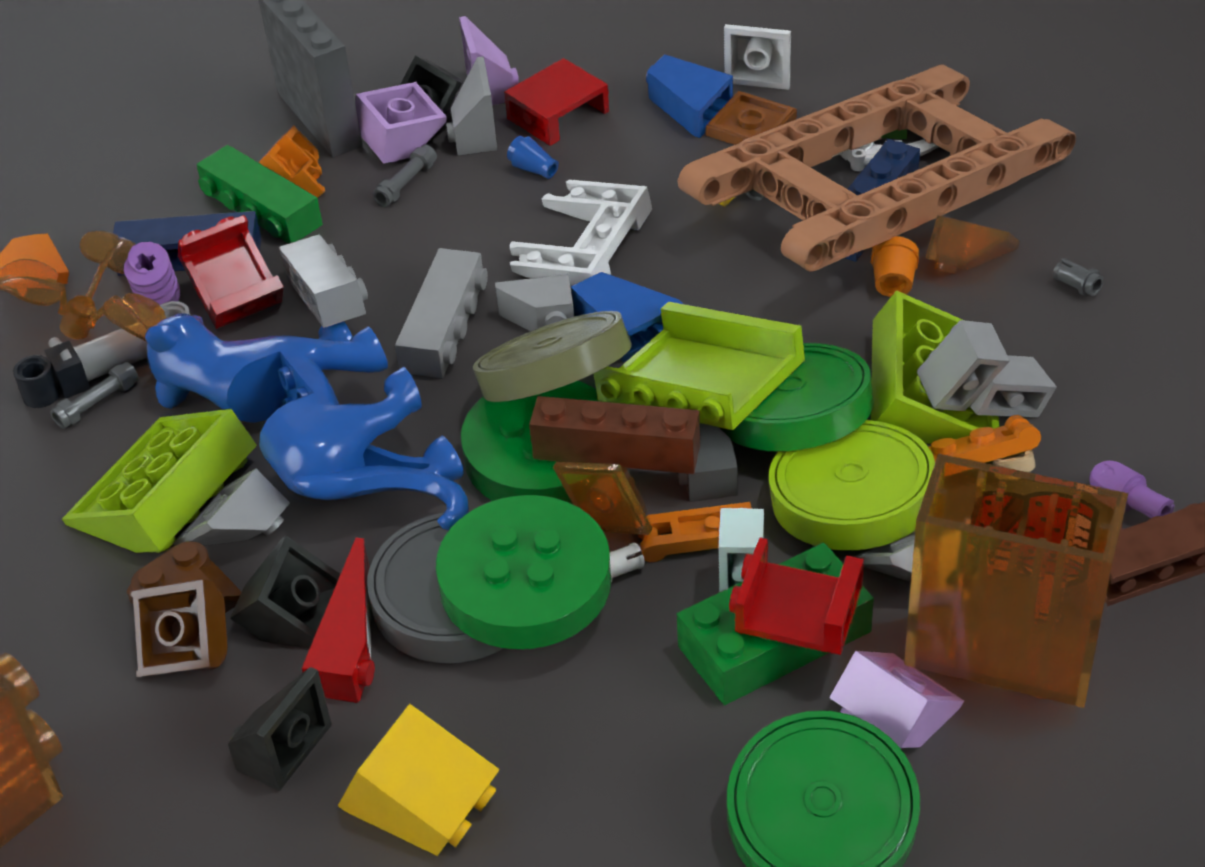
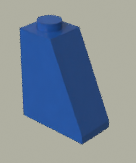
[646,54,733,138]
[571,272,683,362]

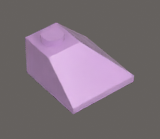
[459,16,519,105]

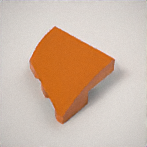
[259,125,325,198]

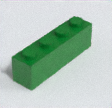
[196,144,323,244]

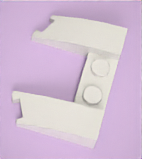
[510,180,652,287]

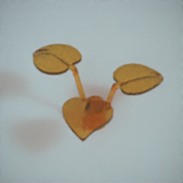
[0,231,166,342]

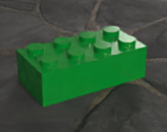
[676,542,874,706]

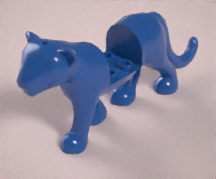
[145,313,469,530]

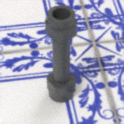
[373,145,437,207]
[50,362,139,429]

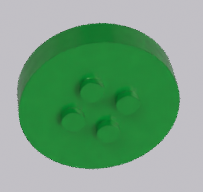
[719,343,874,451]
[461,381,618,505]
[436,495,612,649]
[727,710,920,867]

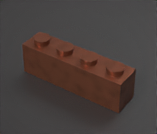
[529,396,700,474]
[1067,502,1205,613]

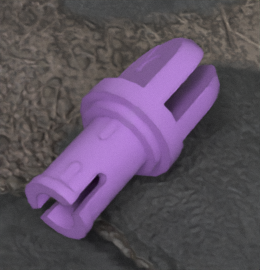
[1089,460,1175,518]

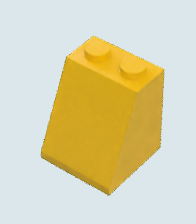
[338,704,500,856]

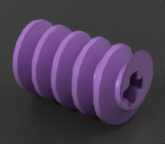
[124,242,180,313]

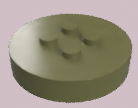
[473,311,632,402]

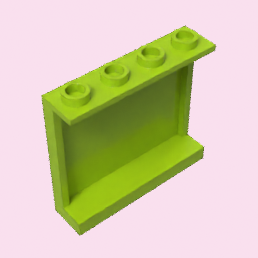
[593,302,805,430]

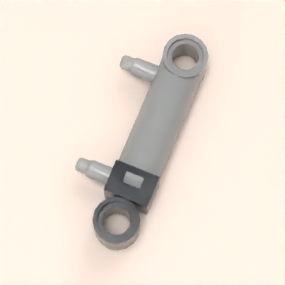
[13,301,190,408]

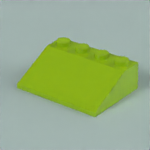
[871,290,999,444]
[62,409,257,553]

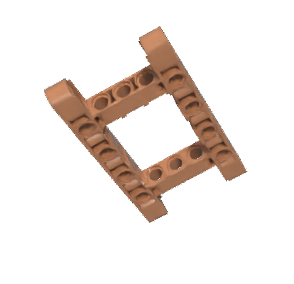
[678,64,1076,272]

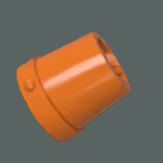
[871,236,919,297]

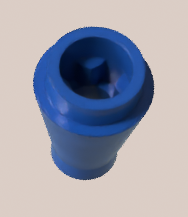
[507,136,559,179]

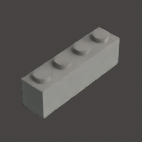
[279,234,368,328]
[395,248,488,378]

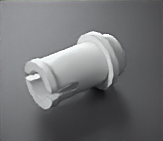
[610,543,645,582]

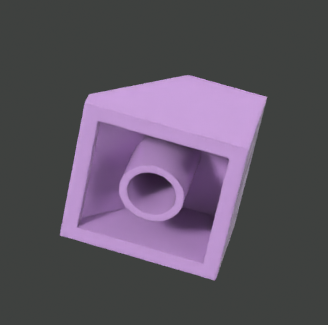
[355,82,447,163]
[829,651,964,749]

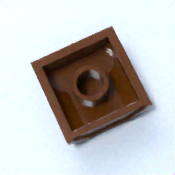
[127,541,242,613]
[131,580,228,677]

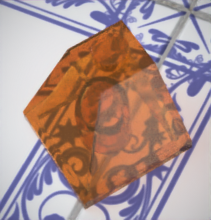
[925,215,1020,274]
[553,461,653,535]

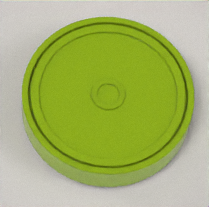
[769,420,937,550]

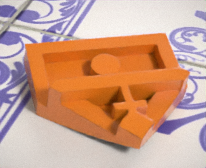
[0,233,69,295]

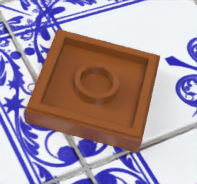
[706,91,797,145]

